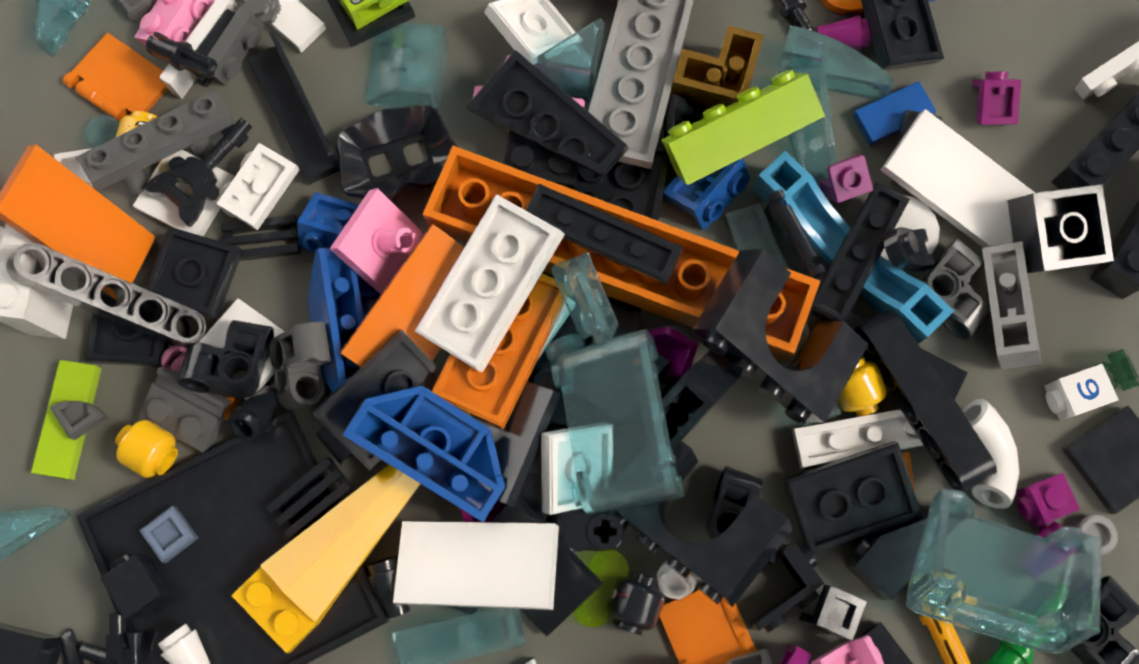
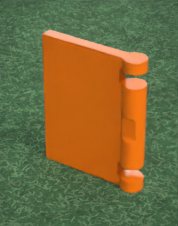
[62,32,168,122]
[660,590,757,664]

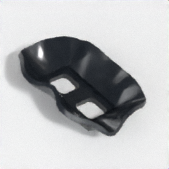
[336,104,458,200]

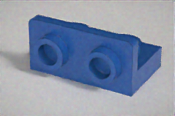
[663,158,750,231]
[297,192,359,253]

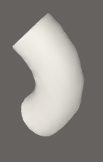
[962,399,1020,509]

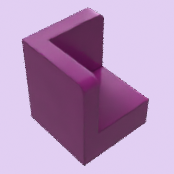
[639,327,699,382]

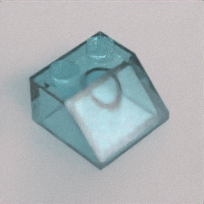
[366,22,449,112]

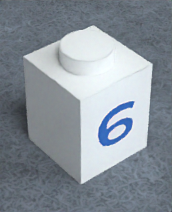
[1044,364,1119,421]

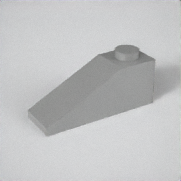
[982,241,1042,370]

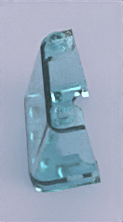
[552,329,685,514]
[906,489,1101,653]

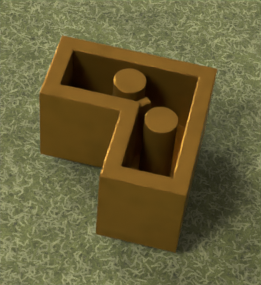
[671,25,764,110]

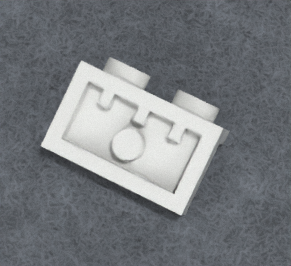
[216,143,299,231]

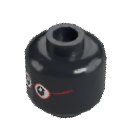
[607,572,666,636]

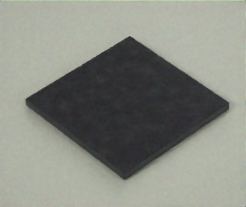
[76,410,390,664]

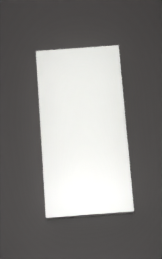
[881,109,1035,248]
[415,194,565,372]
[393,521,559,610]

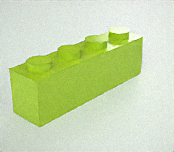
[661,69,825,185]

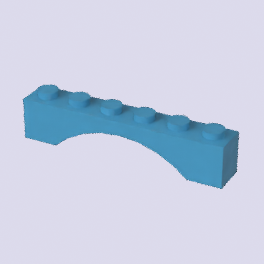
[752,151,954,344]

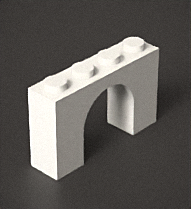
[0,224,73,339]

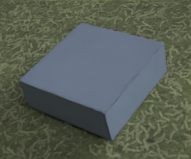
[140,506,199,563]

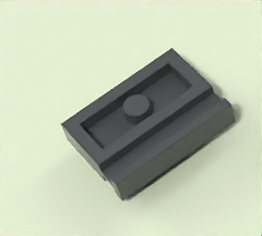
[138,366,231,453]

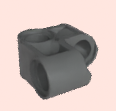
[921,238,991,340]
[269,322,331,410]

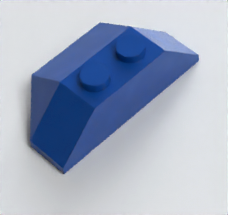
[307,248,381,392]
[342,385,505,522]

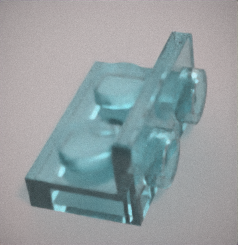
[551,252,619,345]

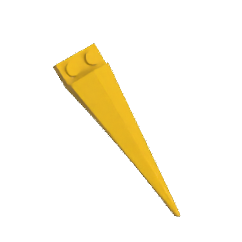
[231,412,473,654]

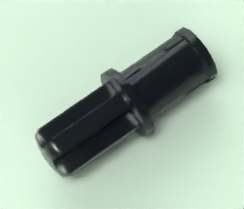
[146,32,218,79]

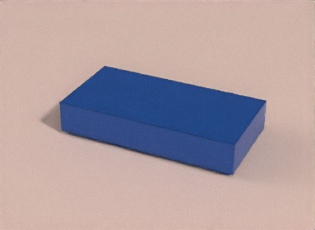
[852,81,937,146]

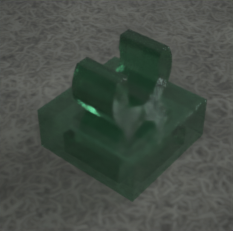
[1093,349,1139,391]

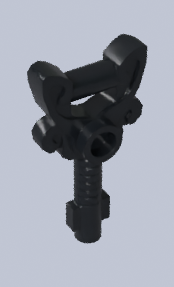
[145,117,252,227]

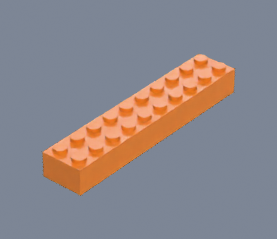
[423,146,820,363]

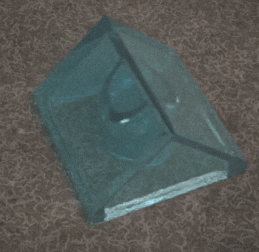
[537,18,605,103]

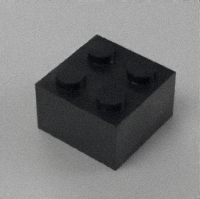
[1007,185,1114,273]

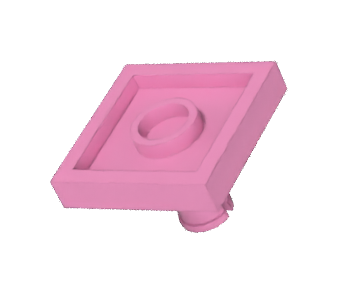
[330,189,424,295]

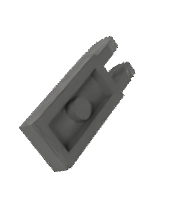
[208,0,281,85]

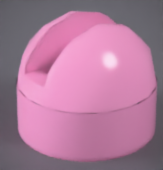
[161,346,187,372]

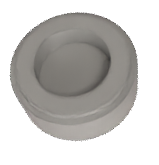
[1072,515,1118,556]

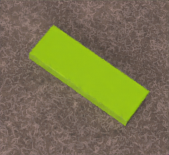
[31,360,102,480]

